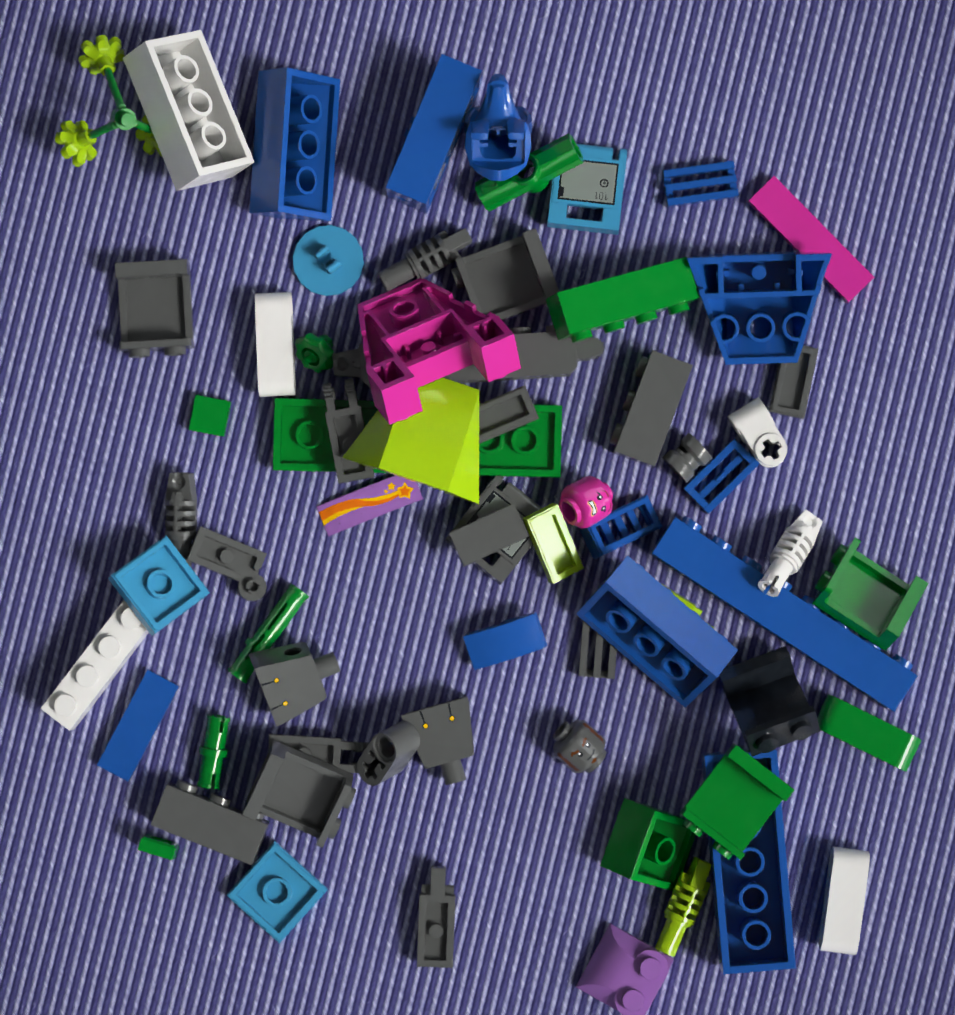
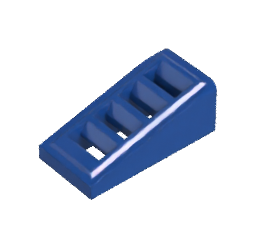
[579,495,663,559]

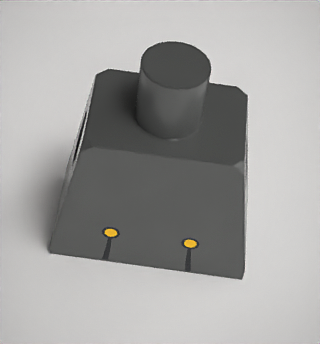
[249,642,341,727]
[401,696,474,785]

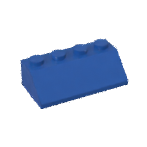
[249,67,340,221]
[576,555,738,708]

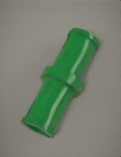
[197,714,230,789]

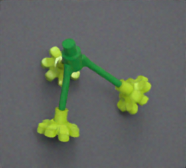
[55,35,162,167]

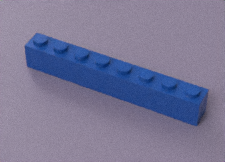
[650,515,918,712]

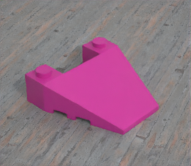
[357,278,521,425]

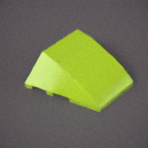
[342,377,479,504]

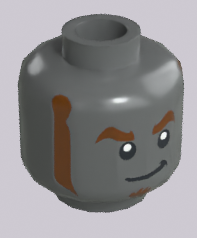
[553,720,607,773]

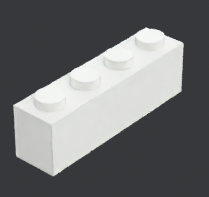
[41,600,149,731]

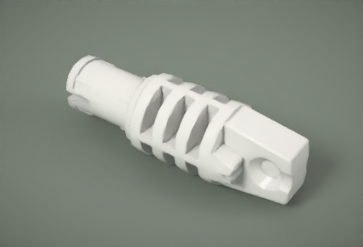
[758,509,823,597]

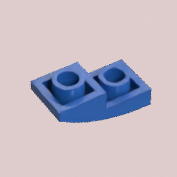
[463,612,548,670]

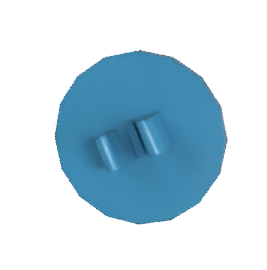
[293,225,364,296]

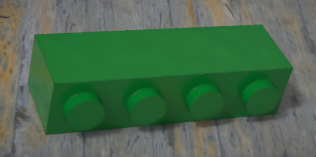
[545,257,700,343]

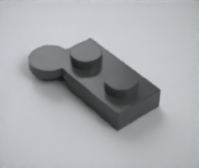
[185,526,267,601]

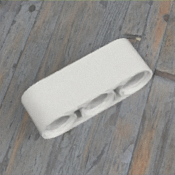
[255,292,296,397]
[819,846,870,955]

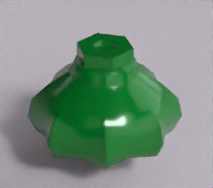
[295,333,334,374]

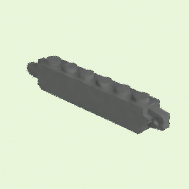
[333,325,605,389]

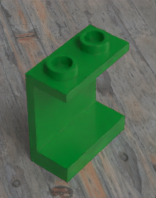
[680,743,795,860]

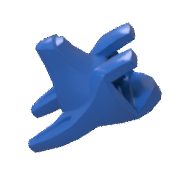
[464,74,533,181]

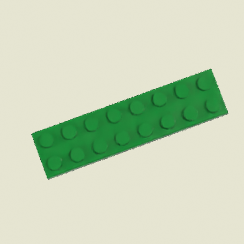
[273,398,562,478]

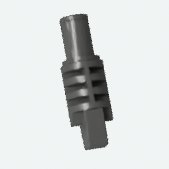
[378,228,472,292]
[165,472,197,567]

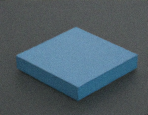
[108,535,210,636]
[227,840,328,944]

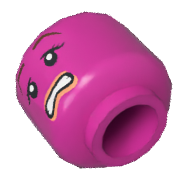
[559,476,613,529]

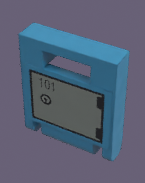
[547,144,627,235]

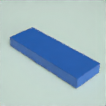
[97,669,180,782]

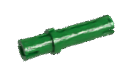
[227,583,310,684]

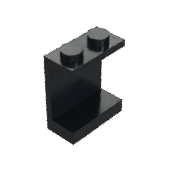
[719,646,820,757]

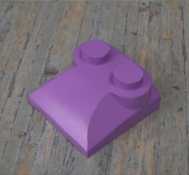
[576,923,674,1015]

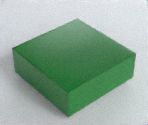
[189,395,232,437]
[138,834,179,860]

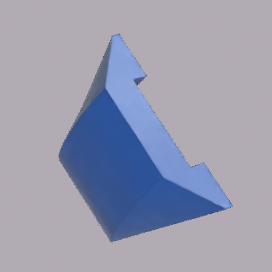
[687,251,832,365]

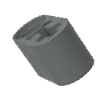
[357,721,420,786]

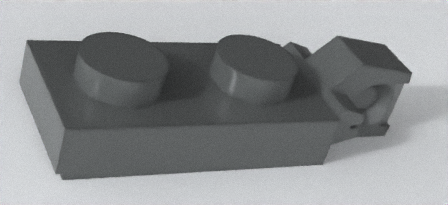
[417,865,456,968]

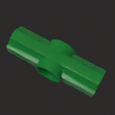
[475,133,584,212]

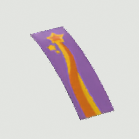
[317,475,423,536]

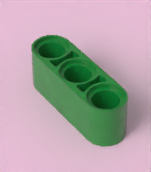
[817,694,922,772]

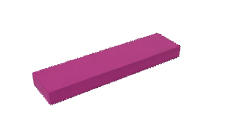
[748,176,875,304]

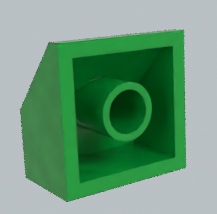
[600,798,696,891]

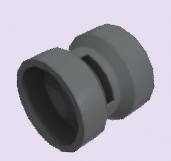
[662,433,713,483]

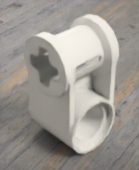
[728,397,787,468]

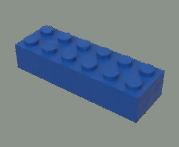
[701,749,796,975]

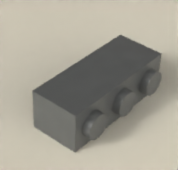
[609,350,693,468]
[151,779,270,865]

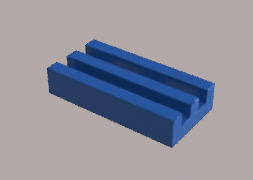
[662,161,739,208]
[683,438,760,514]

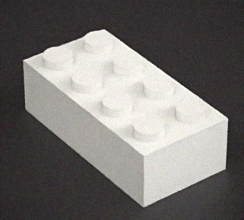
[123,30,254,191]

